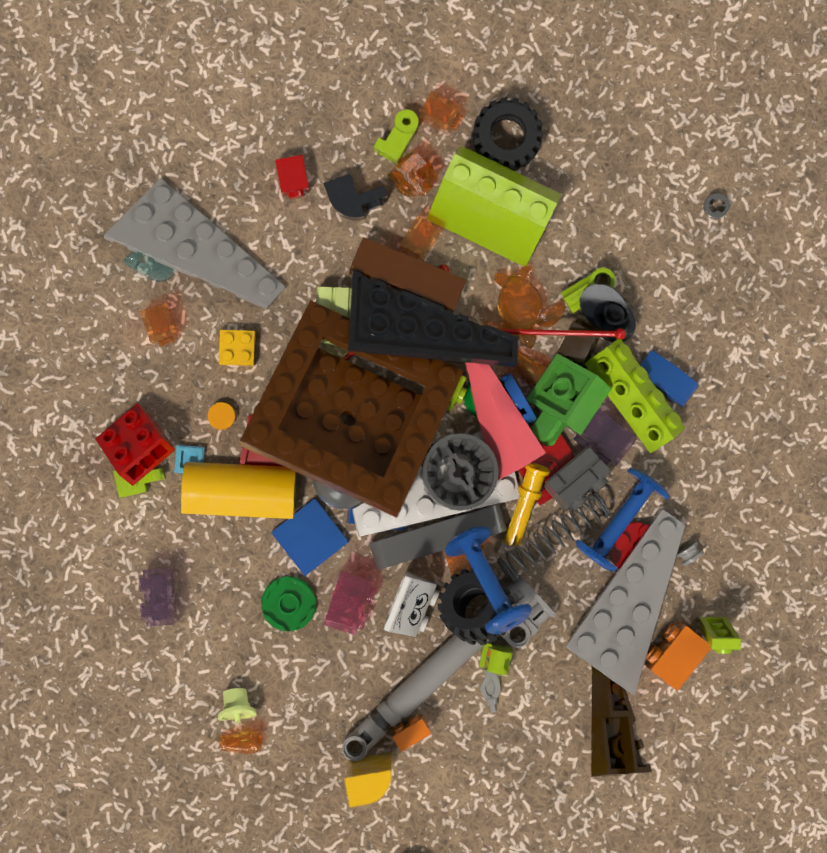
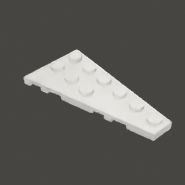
[352,430,520,537]

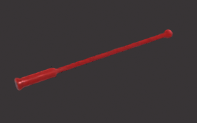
[500,328,626,340]

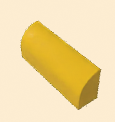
[181,462,296,519]
[344,752,393,807]

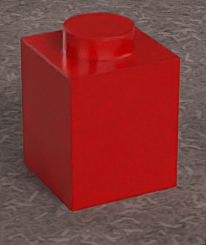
[275,155,310,200]

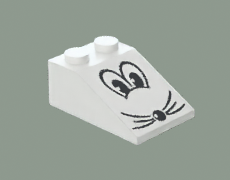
[384,571,440,637]

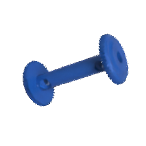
[576,468,669,572]
[445,526,532,634]

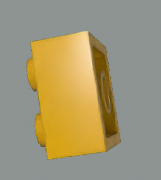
[219,330,256,366]

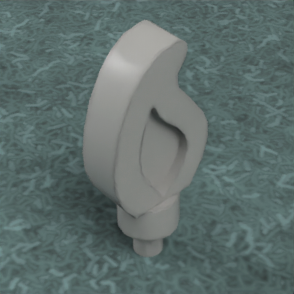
[480,668,501,713]

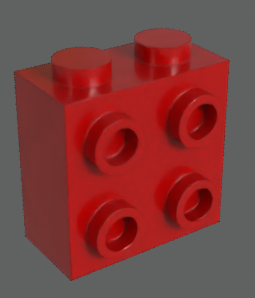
[95,403,175,486]

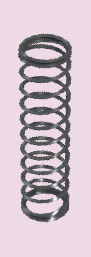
[497,491,611,583]

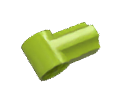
[560,268,615,314]

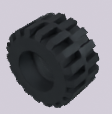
[472,97,543,171]
[437,569,515,645]

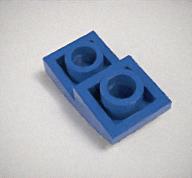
[640,350,699,408]

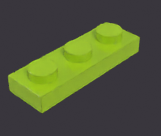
[699,617,741,654]

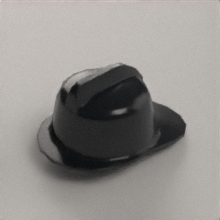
[580,284,636,342]

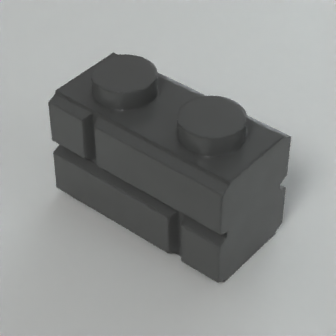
[544,447,610,512]

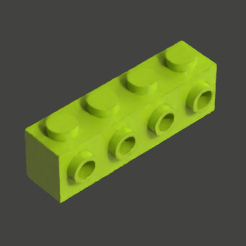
[585,339,685,454]

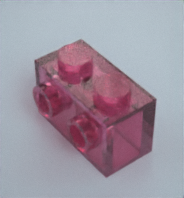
[323,570,376,635]

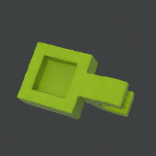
[113,468,165,498]

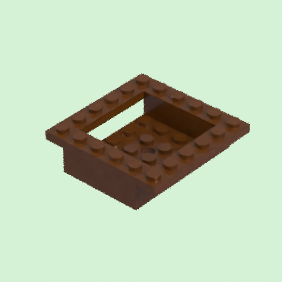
[238,300,463,518]

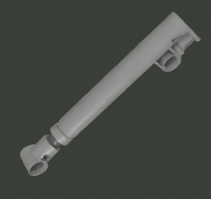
[342,575,557,761]

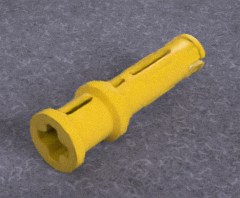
[503,462,550,547]

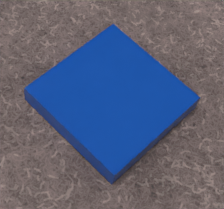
[271,498,349,576]

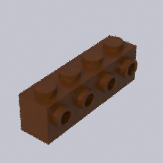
[349,237,467,313]

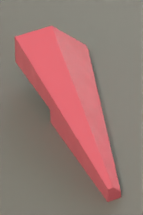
[465,362,546,480]

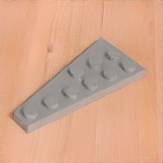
[104,178,286,310]
[565,509,685,696]

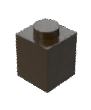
[558,318,602,364]

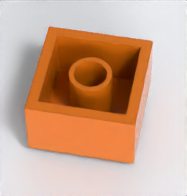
[644,621,711,691]

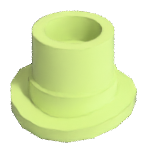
[218,688,257,723]

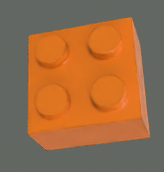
[392,714,431,752]

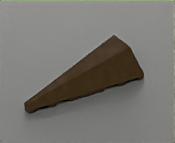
[591,666,652,777]

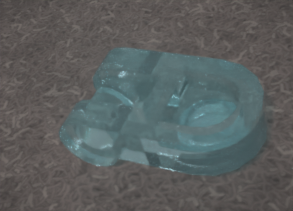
[122,251,174,282]

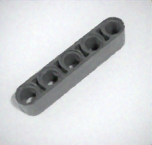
[369,504,507,570]

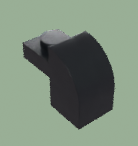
[324,174,388,221]

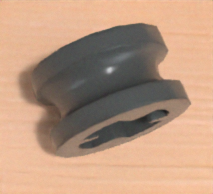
[703,193,730,219]

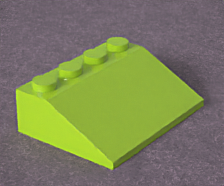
[426,145,561,267]

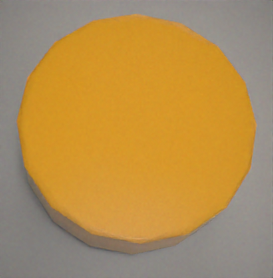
[208,402,236,430]

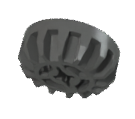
[420,434,498,510]

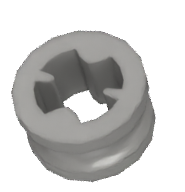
[677,541,704,566]

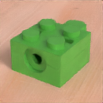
[526,353,612,446]

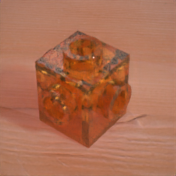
[387,151,438,198]

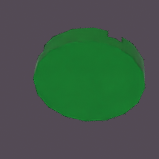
[261,576,316,632]

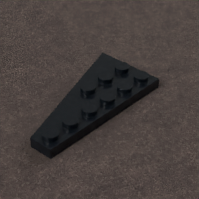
[347,270,518,367]

